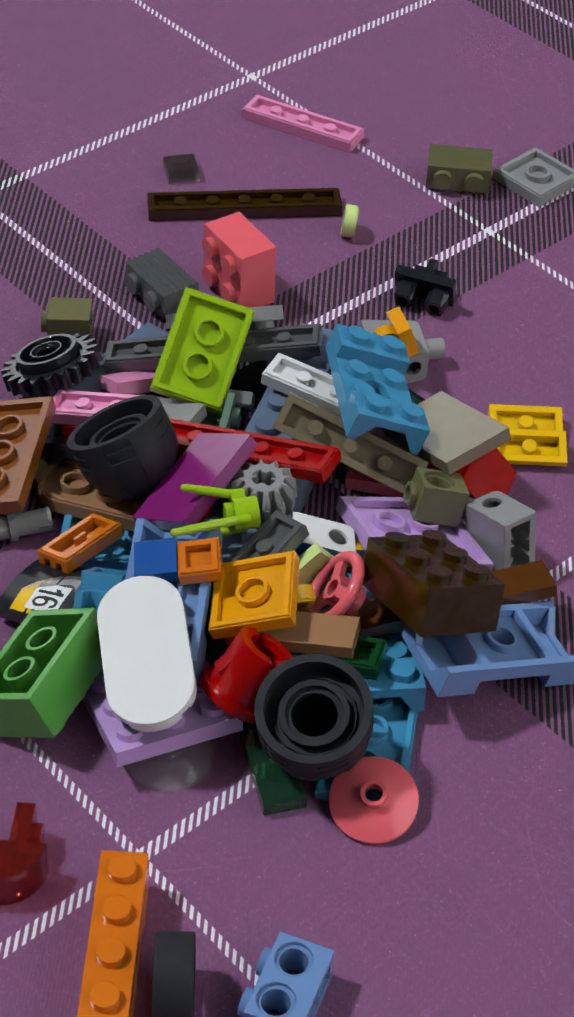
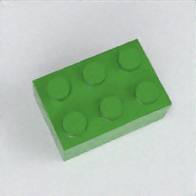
[0,608,103,738]

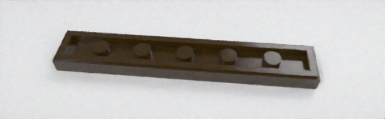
[147,188,343,221]

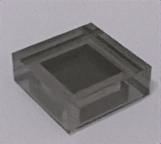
[163,154,200,184]

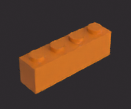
[77,850,149,1017]

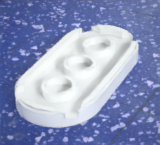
[97,576,197,732]

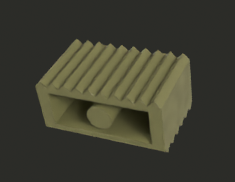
[426,144,493,195]

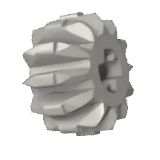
[229,458,298,523]

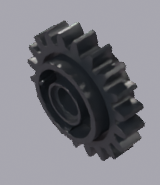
[0,333,102,398]

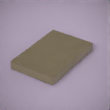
[382,391,511,474]

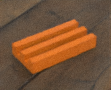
[37,513,124,574]

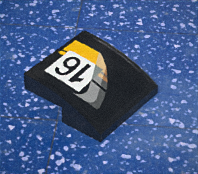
[0,559,86,623]

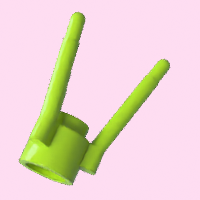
[170,484,261,537]

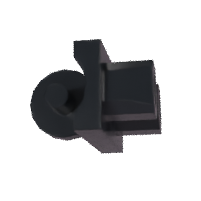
[394,258,457,316]

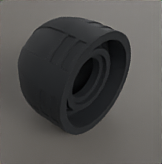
[67,395,178,500]
[254,654,374,781]

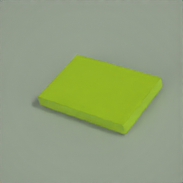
[150,287,255,414]

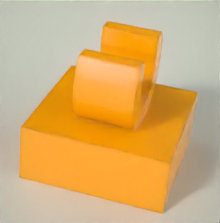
[375,306,420,358]

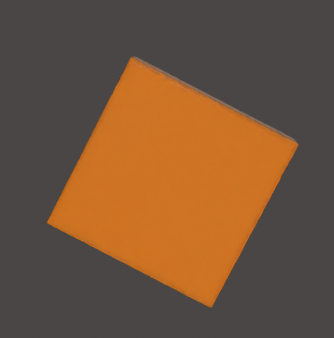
[177,537,223,585]

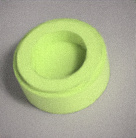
[340,204,359,238]

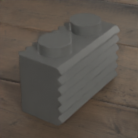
[124,247,199,321]

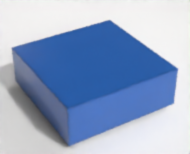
[134,537,179,582]

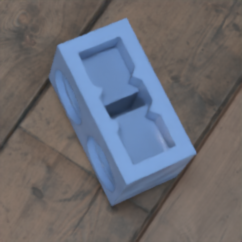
[237,931,335,1017]

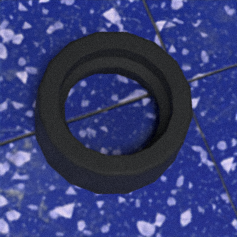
[152,931,196,1017]

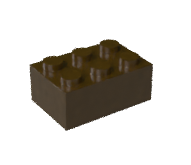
[362,530,505,637]

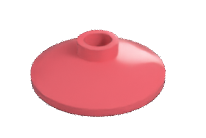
[329,756,419,845]

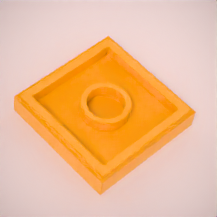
[208,550,300,640]

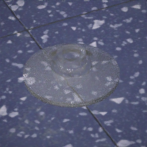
[126,740,213,793]

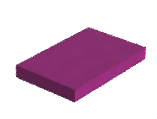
[132,433,258,530]

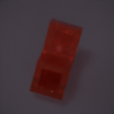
[0,802,49,906]

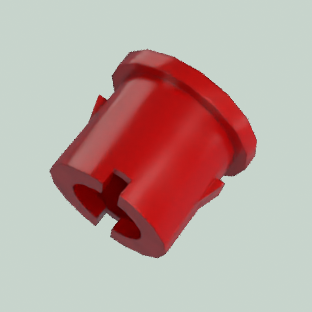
[199,627,293,724]

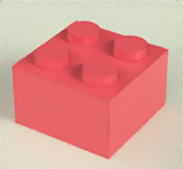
[202,211,277,307]

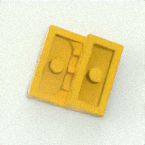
[487,404,568,467]

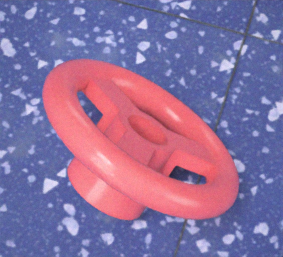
[305,551,366,616]

